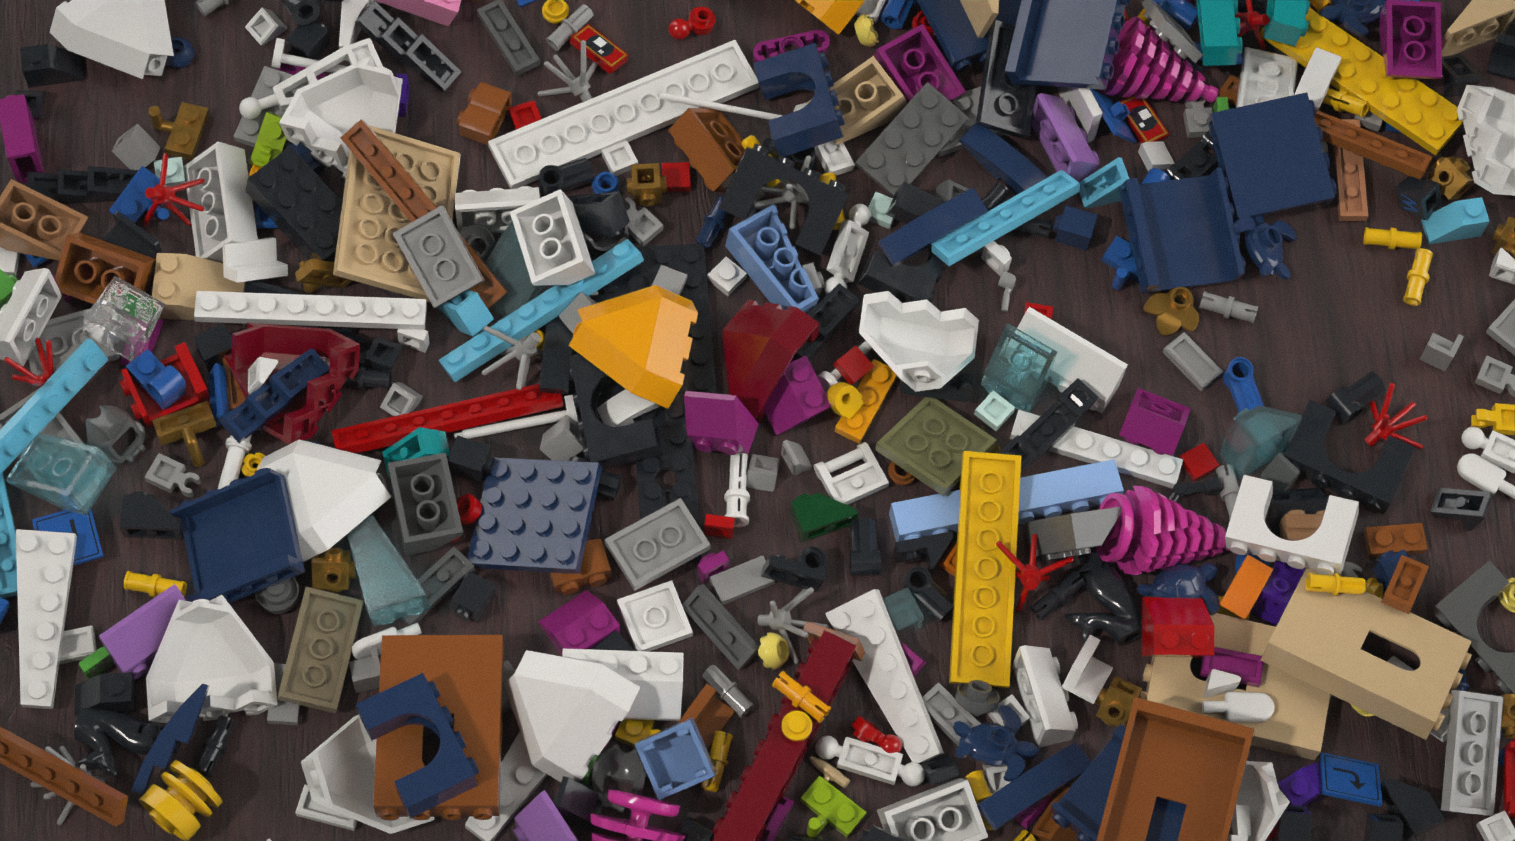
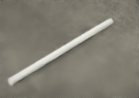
[660,92,783,120]

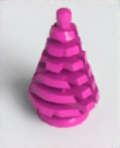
[1099,17,1219,103]
[1096,486,1231,575]
[591,789,686,841]

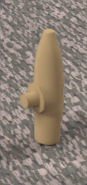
[809,756,850,788]

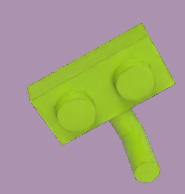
[800,776,867,838]

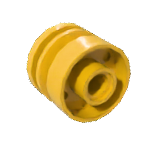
[139,760,223,841]

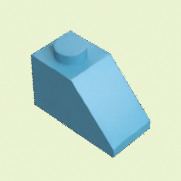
[1421,197,1490,244]
[437,290,494,336]

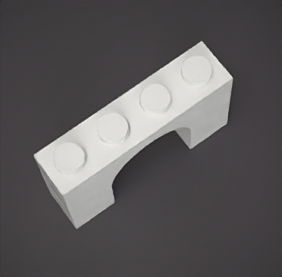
[1225,475,1359,576]

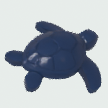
[1319,0,1386,36]
[1234,215,1297,280]
[1137,562,1220,615]
[953,705,1039,782]

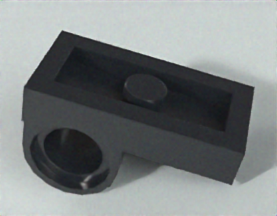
[761,546,827,592]

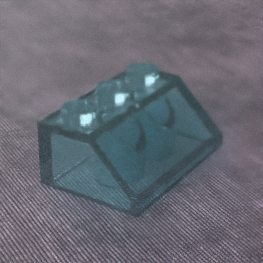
[1219,406,1302,480]

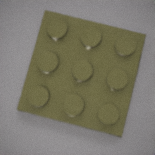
[875,397,997,497]

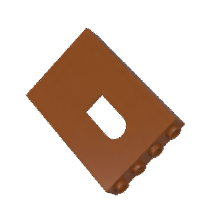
[373,635,504,821]
[1097,697,1254,841]

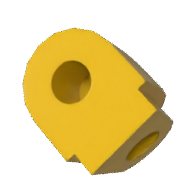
[827,382,864,420]

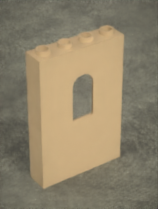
[1261,568,1472,740]
[1139,613,1330,760]

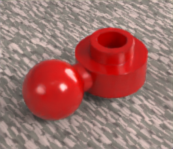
[668,7,716,40]
[448,494,482,543]
[852,715,902,753]

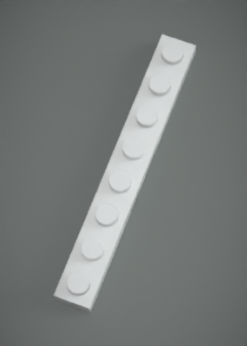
[194,291,427,330]

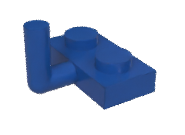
[109,166,169,224]
[1101,236,1139,290]

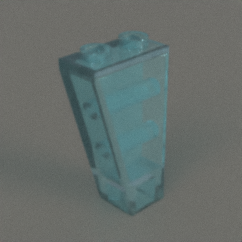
[347,515,431,626]

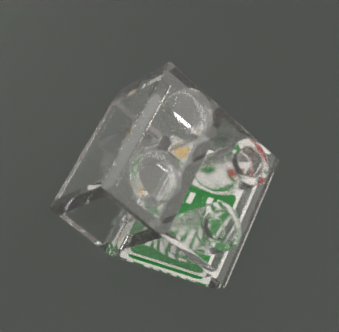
[83,276,165,361]

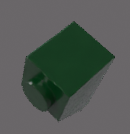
[790,493,858,543]

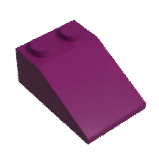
[1380,0,1442,79]
[874,24,966,104]

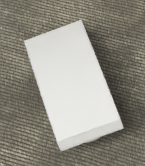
[1294,47,1342,110]
[597,389,658,427]

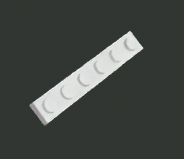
[1010,410,1183,488]

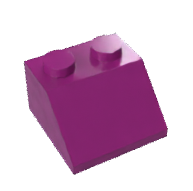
[764,355,831,436]
[1119,388,1191,456]
[684,391,759,455]
[538,590,620,656]

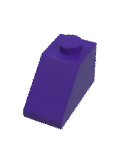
[1277,762,1323,806]

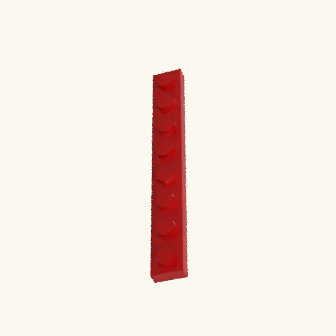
[331,383,563,454]

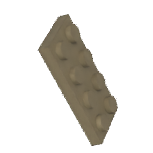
[277,587,364,713]

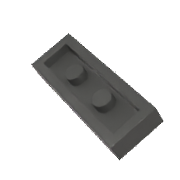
[477,0,540,77]
[390,547,475,626]
[682,584,759,670]

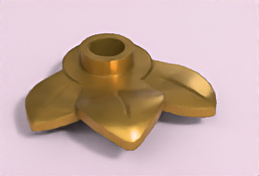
[1143,287,1199,336]

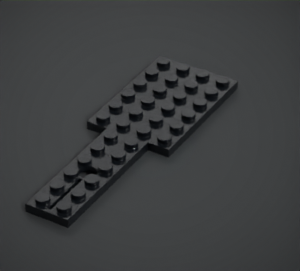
[592,244,717,563]

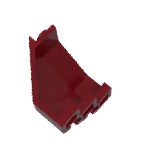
[722,300,820,424]
[224,323,360,444]

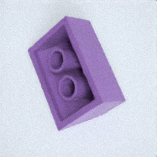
[1031,93,1100,182]
[99,584,186,679]
[513,790,577,841]

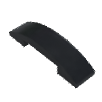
[287,325,402,371]
[998,378,1098,472]

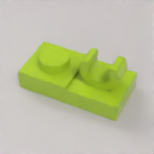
[249,111,288,167]

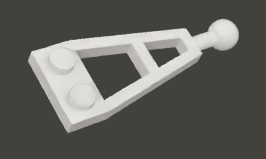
[239,38,383,119]

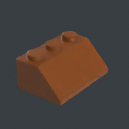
[668,108,745,192]
[55,232,156,308]

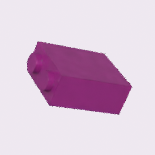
[0,94,44,184]

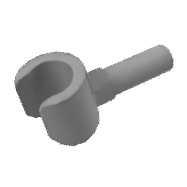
[998,271,1016,312]

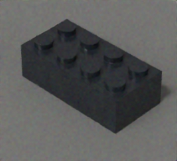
[245,146,343,262]

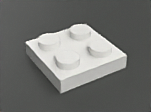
[617,580,693,652]

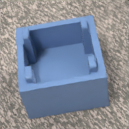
[635,717,717,800]

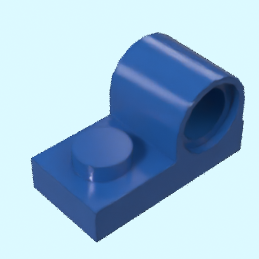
[126,349,187,410]

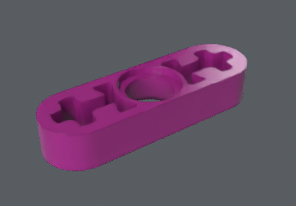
[753,30,830,63]

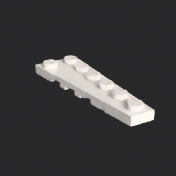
[16,529,77,709]
[825,589,944,764]
[465,732,548,841]

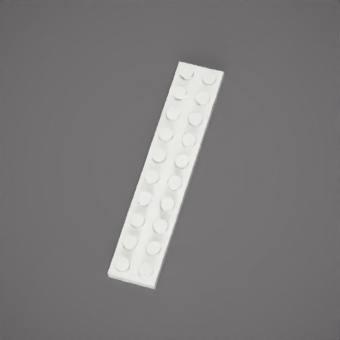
[488,40,759,189]

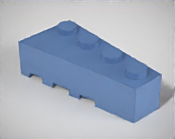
[725,204,818,314]

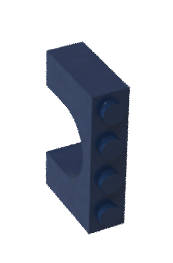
[753,43,845,157]
[356,673,479,818]

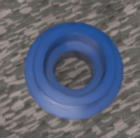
[592,172,620,194]

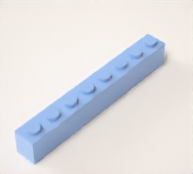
[889,459,1124,542]

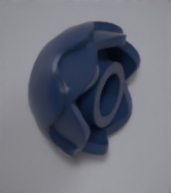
[165,36,195,69]

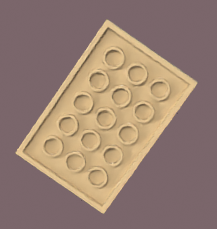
[333,122,460,302]

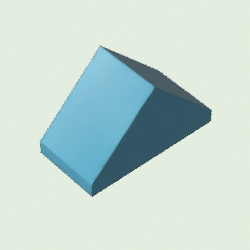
[1079,157,1129,209]

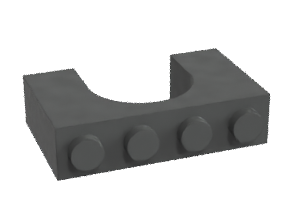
[1435,560,1515,694]

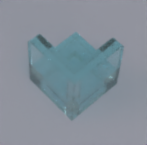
[883,587,924,630]

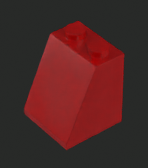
[1142,597,1214,658]

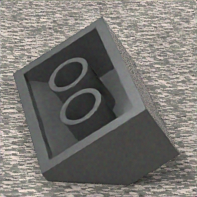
[388,453,463,556]
[1025,507,1122,561]

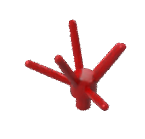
[1235,0,1269,50]
[142,153,205,226]
[4,338,55,388]
[1364,383,1428,449]
[996,534,1074,612]

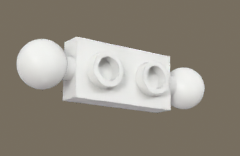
[825,204,871,294]
[1462,427,1515,474]
[815,735,925,786]

